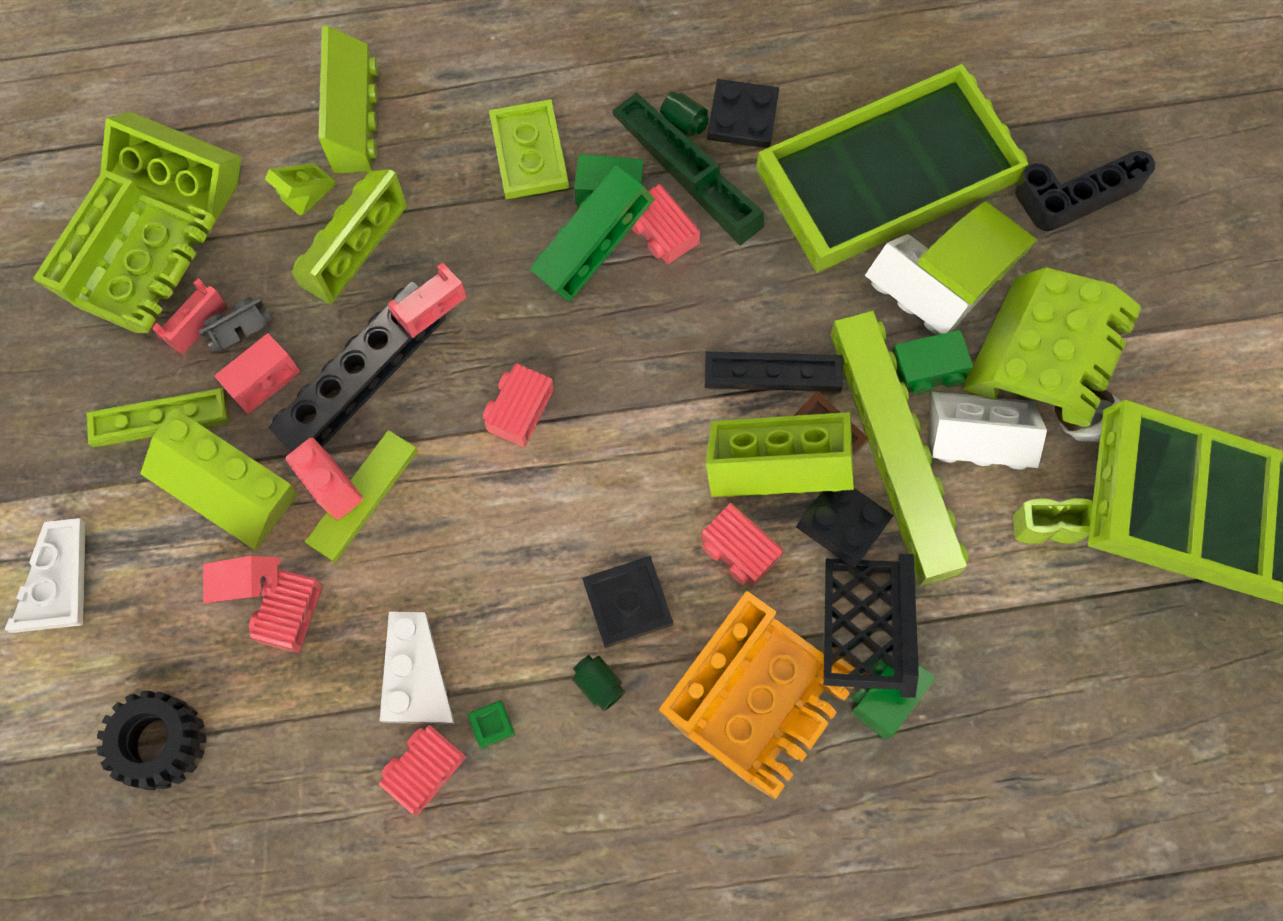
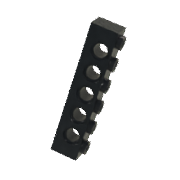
[268,281,446,451]

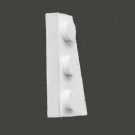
[5,518,85,633]
[380,612,455,725]

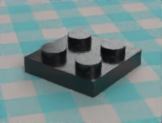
[707,79,780,148]
[796,488,894,569]
[582,556,673,648]

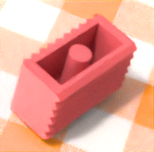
[631,184,700,264]
[483,363,554,448]
[285,438,363,520]
[701,503,784,587]
[249,569,323,654]
[379,725,467,816]

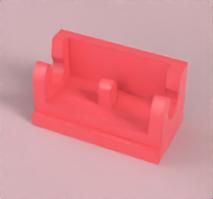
[387,263,467,338]
[151,278,228,355]
[214,333,301,415]
[203,556,280,604]

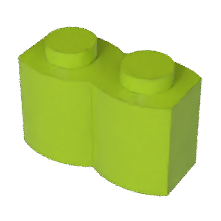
[1013,498,1093,544]

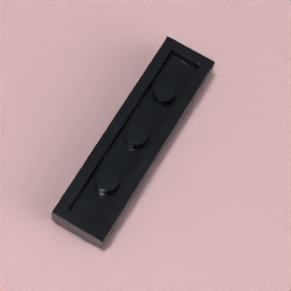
[705,351,843,392]

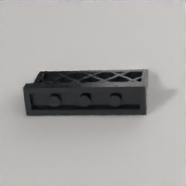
[823,554,919,698]

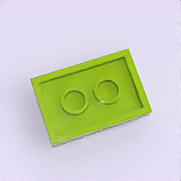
[489,99,569,200]

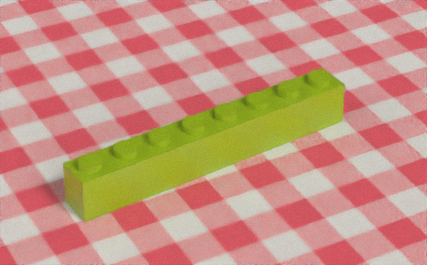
[830,311,968,586]

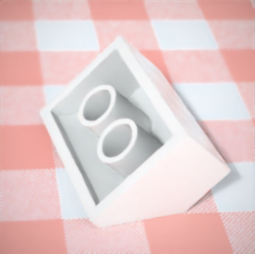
[865,234,987,335]
[928,391,1047,470]

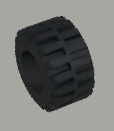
[96,690,206,790]

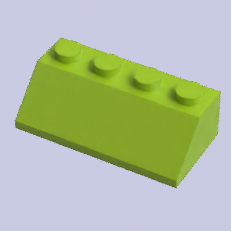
[319,26,379,173]
[100,111,242,220]
[291,169,407,305]
[140,408,298,551]
[706,412,854,497]

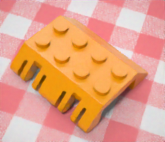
[658,591,855,800]

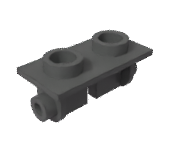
[198,297,272,353]

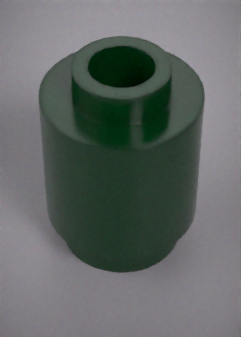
[660,92,709,137]
[572,655,626,711]

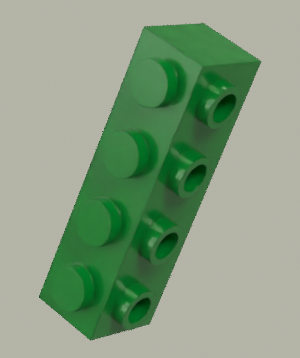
[530,165,655,303]

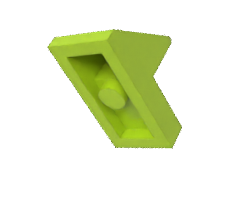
[265,163,336,215]

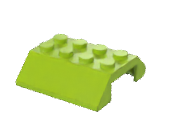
[33,169,217,333]
[963,267,1142,427]

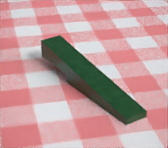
[612,93,764,246]

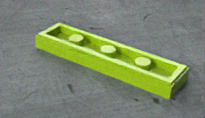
[86,388,230,448]
[305,430,418,564]

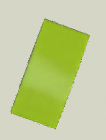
[917,201,1038,306]

